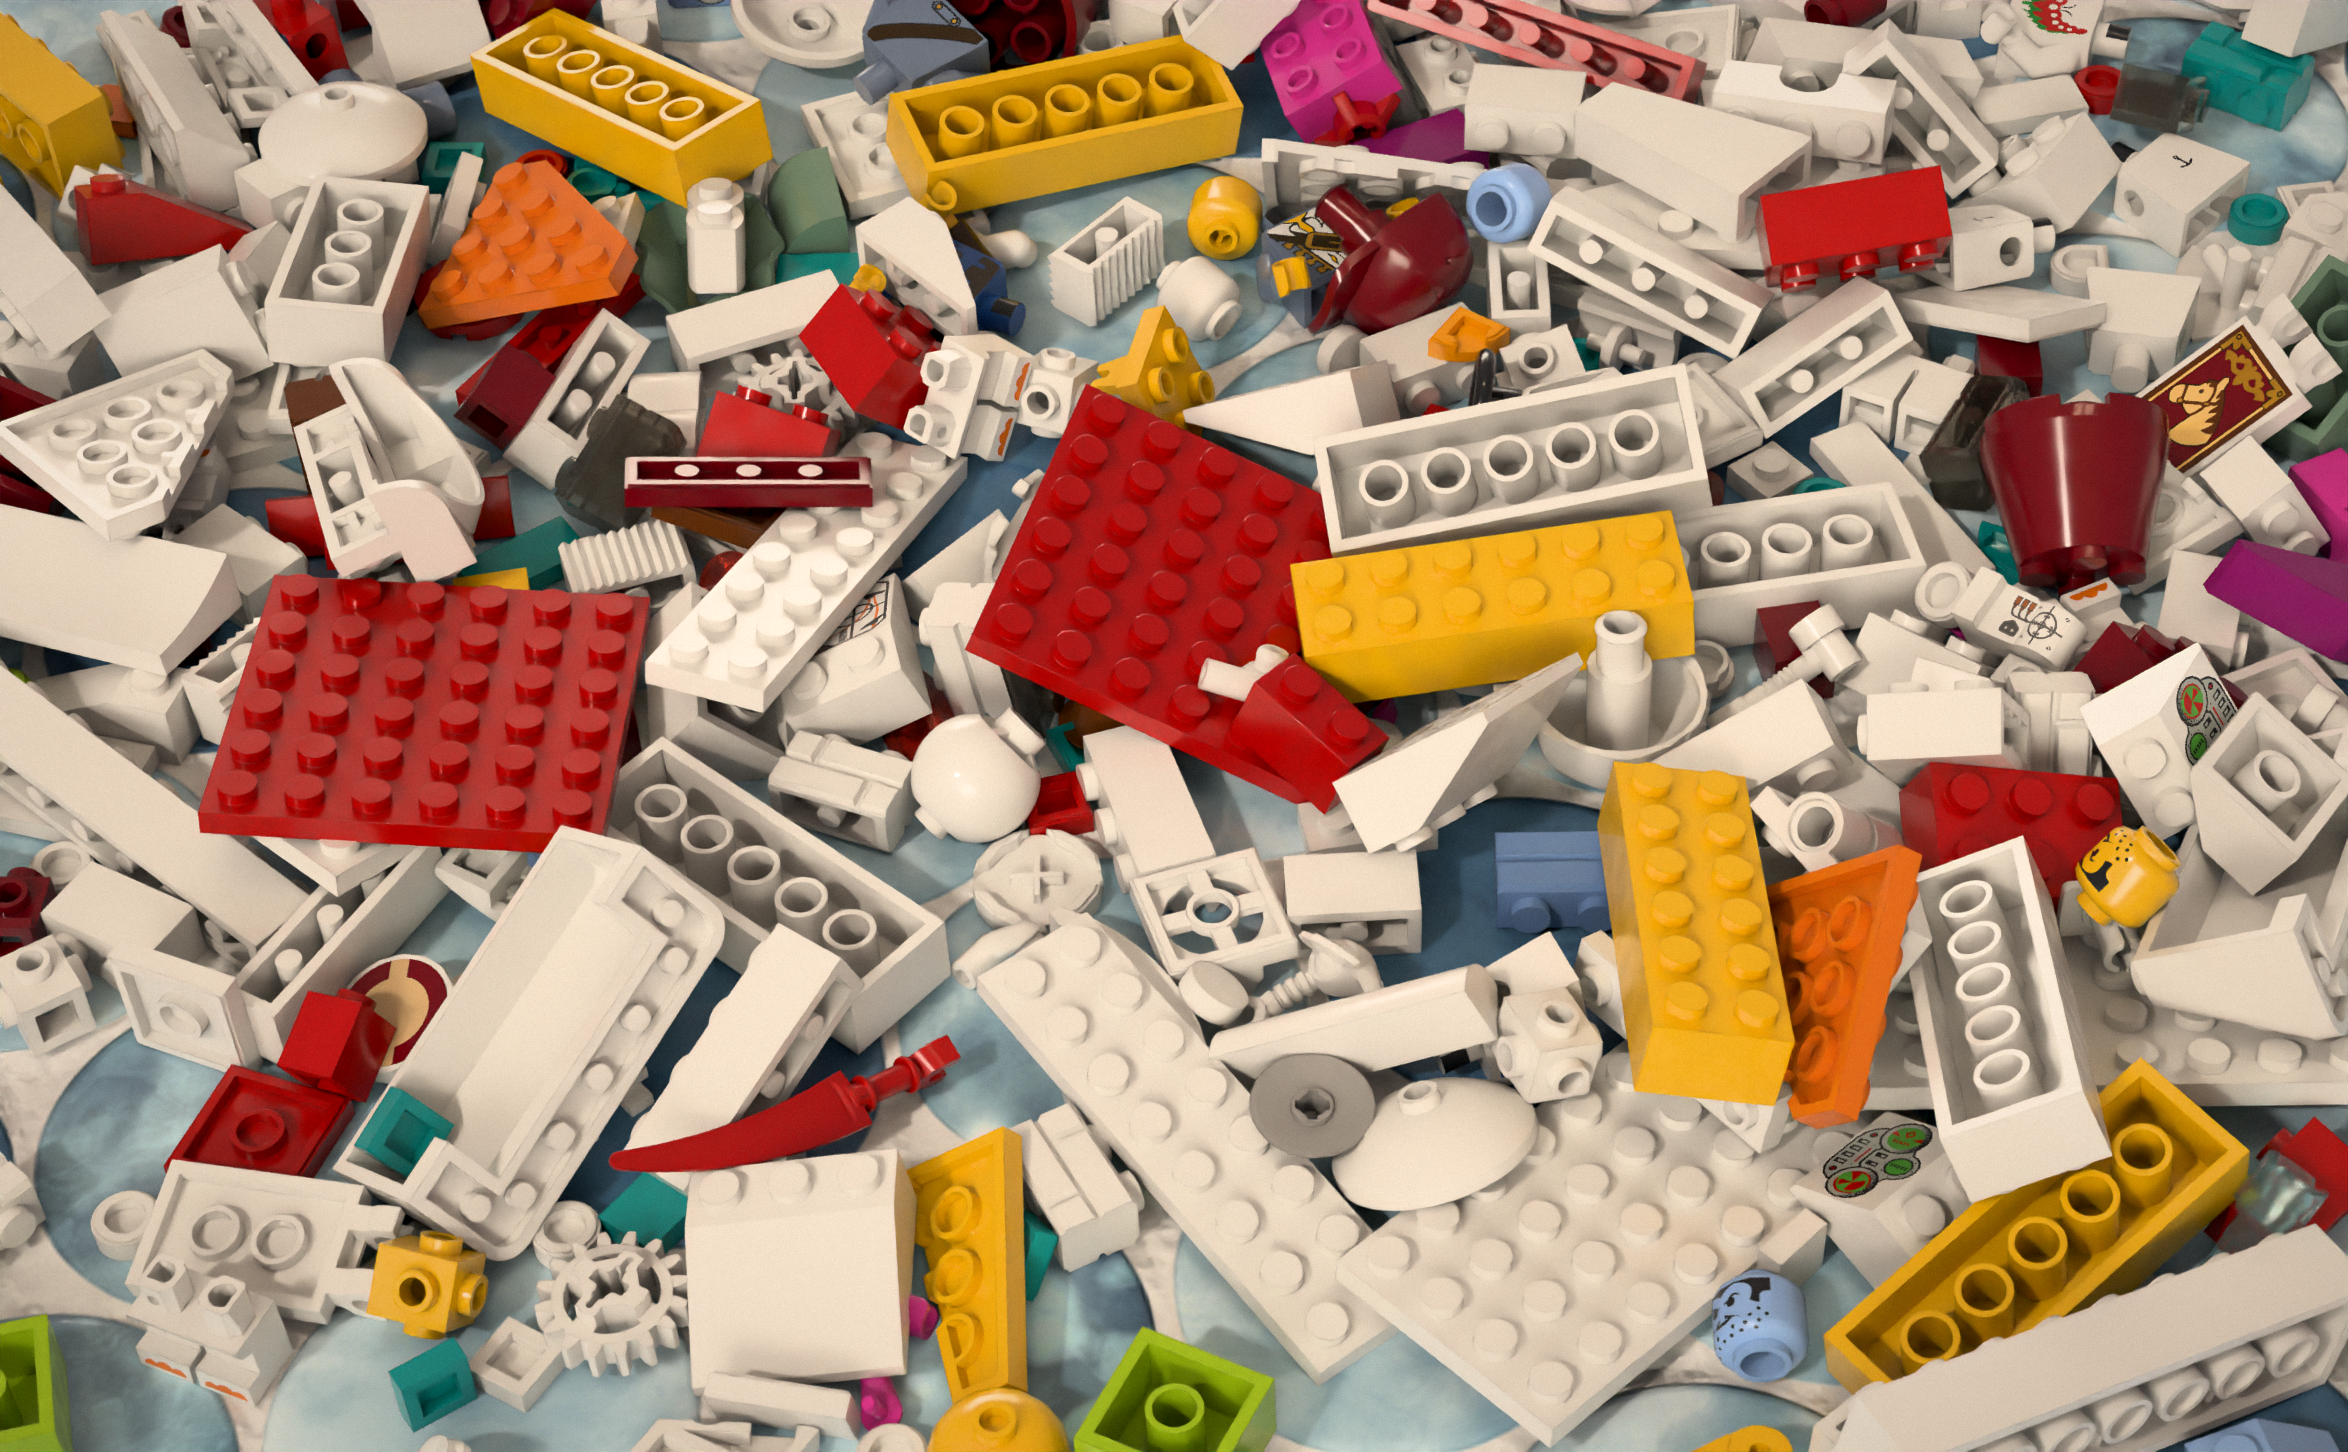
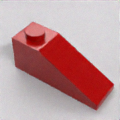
[74,174,254,265]

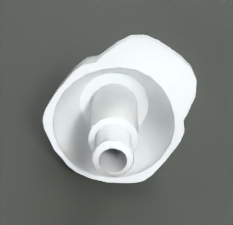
[1493,610,1710,791]

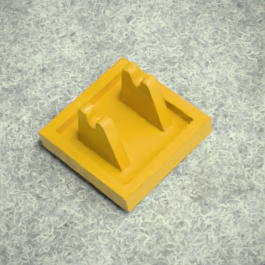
[1091,305,1215,437]

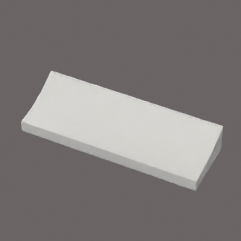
[0,504,243,676]

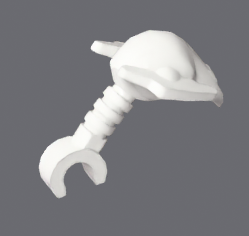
[1219,931,1384,1031]

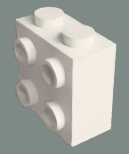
[1857,679,2031,786]

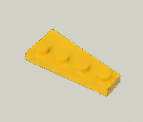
[906,1126,1028,1403]

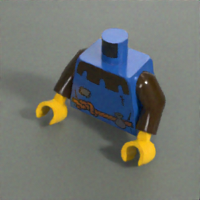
[849,181,1026,343]

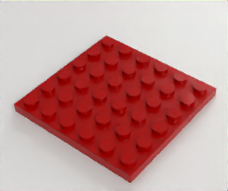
[965,383,1360,804]
[198,574,651,853]

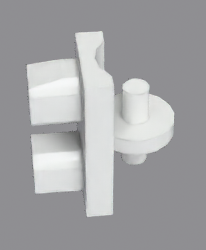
[1575,291,1683,371]

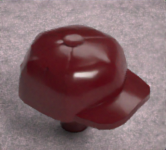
[1307,183,1474,336]

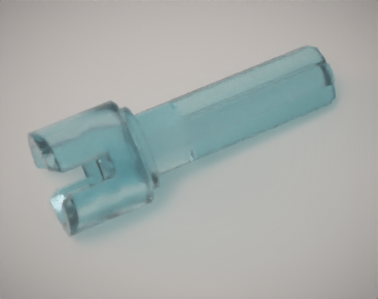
[2198,1149,2330,1267]

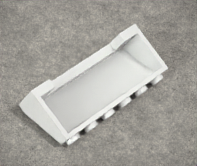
[2131,726,2348,1040]
[332,825,725,1261]

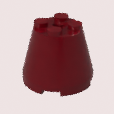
[1979,392,2171,598]

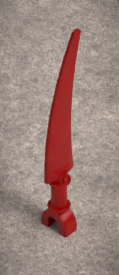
[609,1035,961,1173]

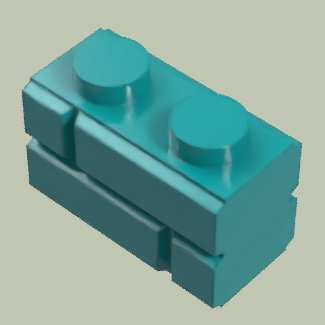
[2178,21,2315,132]

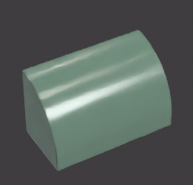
[767,147,850,254]

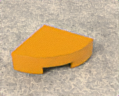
[1428,306,1510,362]

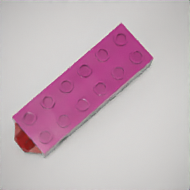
[1259,0,1423,148]

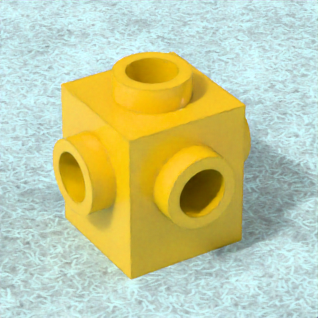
[366,1231,488,1340]

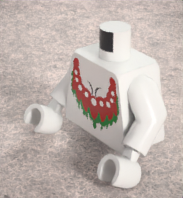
[1980,0,2132,80]

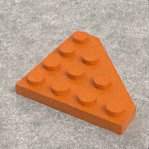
[417,160,639,329]
[1766,844,1922,1129]

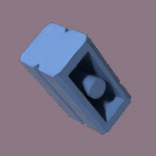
[1494,831,1611,933]

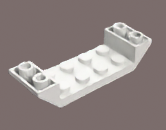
[353,0,492,91]

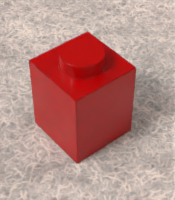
[276,988,397,1103]

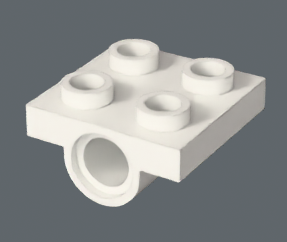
[1749,786,1904,875]

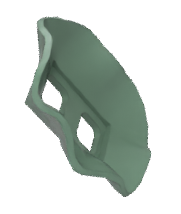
[636,192,785,314]

